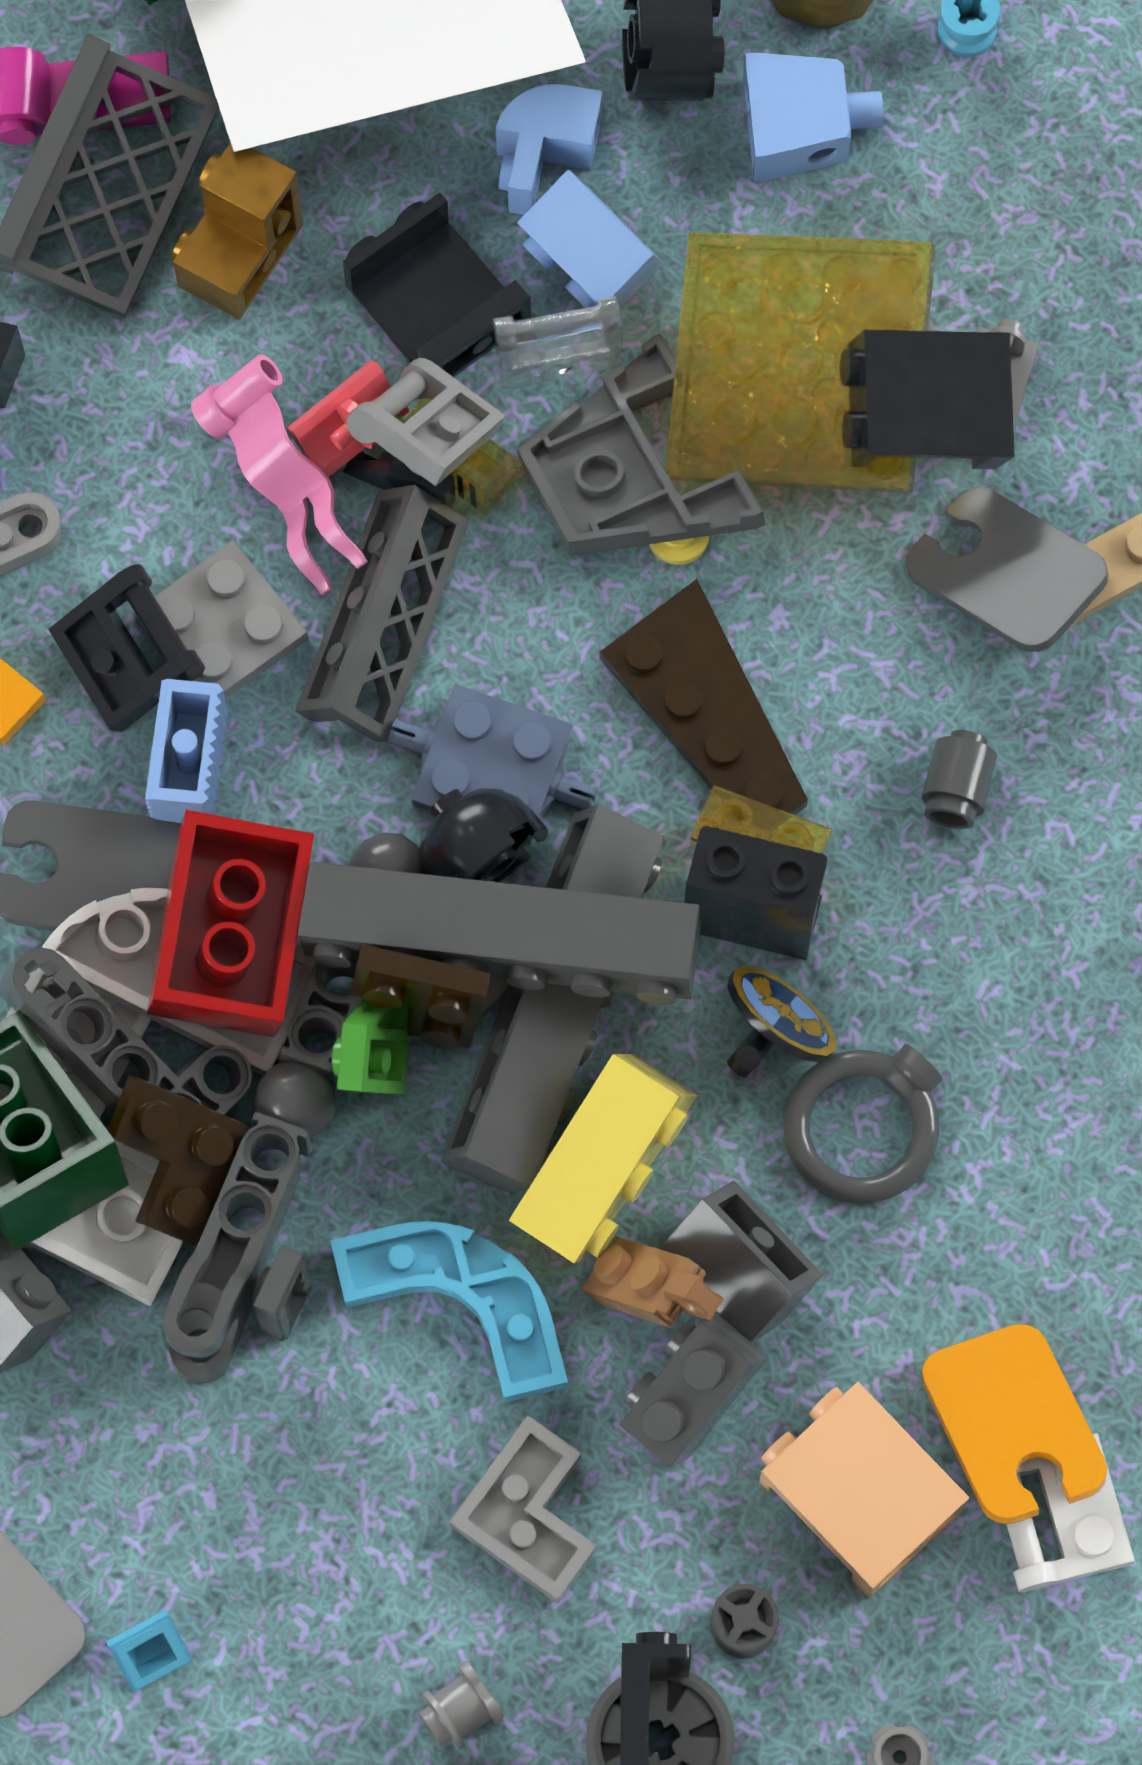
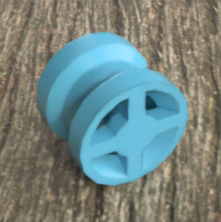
[938,0,1000,57]

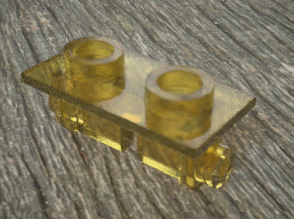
[690,785,832,854]

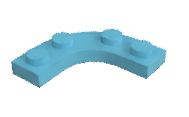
[330,1221,568,1403]

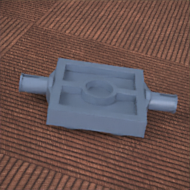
[388,684,598,845]

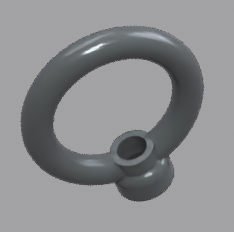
[784,1044,943,1203]

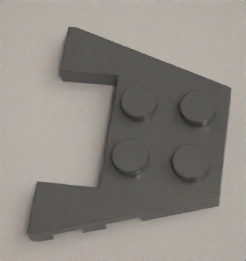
[517,334,765,556]

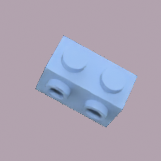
[517,169,664,315]

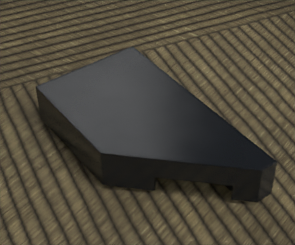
[343,451,456,508]

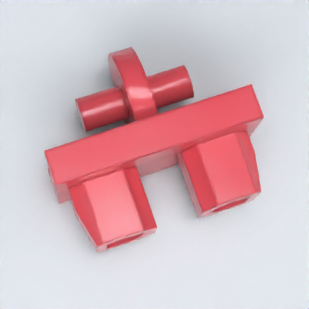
[286,360,410,478]

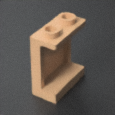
[759,1382,970,1599]

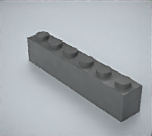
[441,804,664,1193]
[298,862,701,1005]

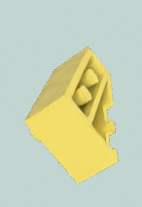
[509,1054,698,1264]

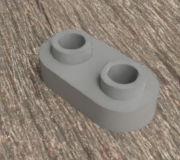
[0,492,62,576]

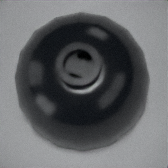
[419,788,548,883]

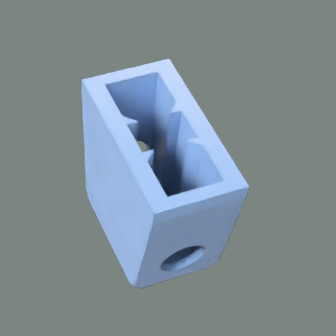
[743,53,884,182]

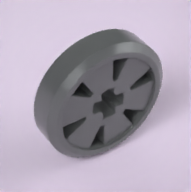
[586,1672,735,1765]

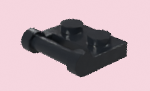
[48,564,205,732]

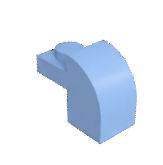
[496,84,603,215]

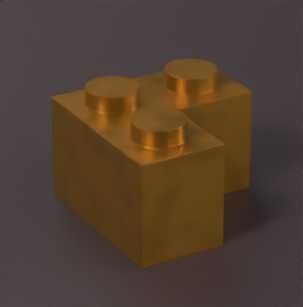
[172,142,303,320]

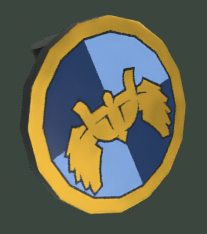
[727,966,837,1077]

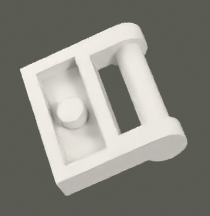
[1006,1433,1135,1592]

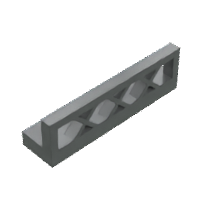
[295,485,469,742]

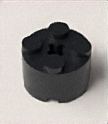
[622,0,725,101]

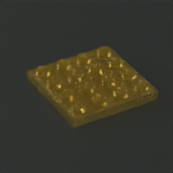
[665,232,936,493]

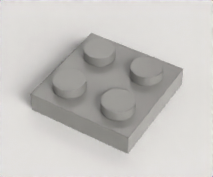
[133,540,309,699]

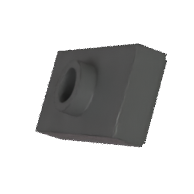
[251,1245,312,1342]

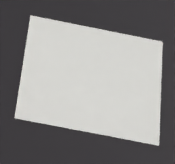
[185,0,586,152]

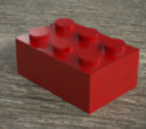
[146,810,314,1037]

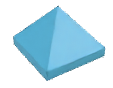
[106,1609,193,1693]

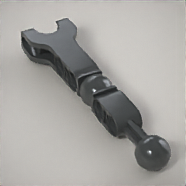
[162,832,423,1383]

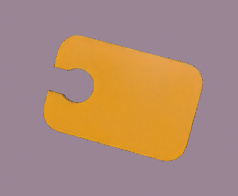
[922,1324,1107,1524]

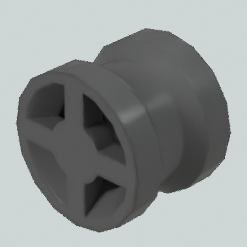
[711,1584,779,1658]

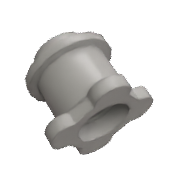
[418,1661,504,1750]

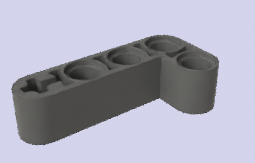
[1,947,252,1115]

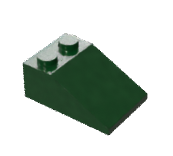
[0,1010,129,1251]

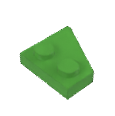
[332,999,412,1095]

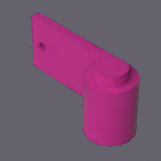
[0,47,171,145]

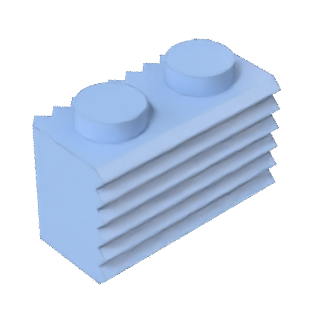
[145,679,229,823]

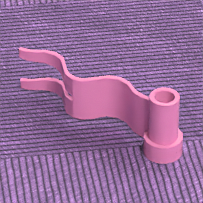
[191,354,368,596]

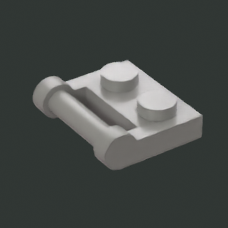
[346,358,506,486]

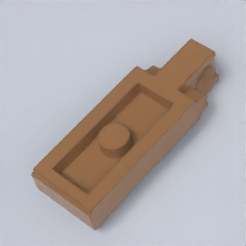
[581,1236,724,1328]

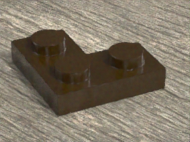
[350,945,491,1049]
[107,1075,250,1247]

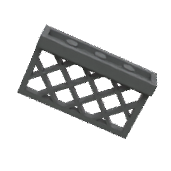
[0,34,219,318]

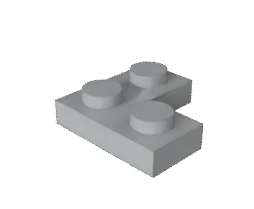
[449,1415,597,1604]

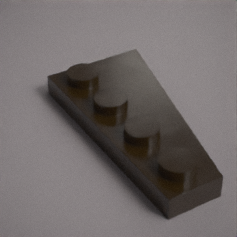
[600,579,808,840]

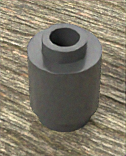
[922,730,997,829]

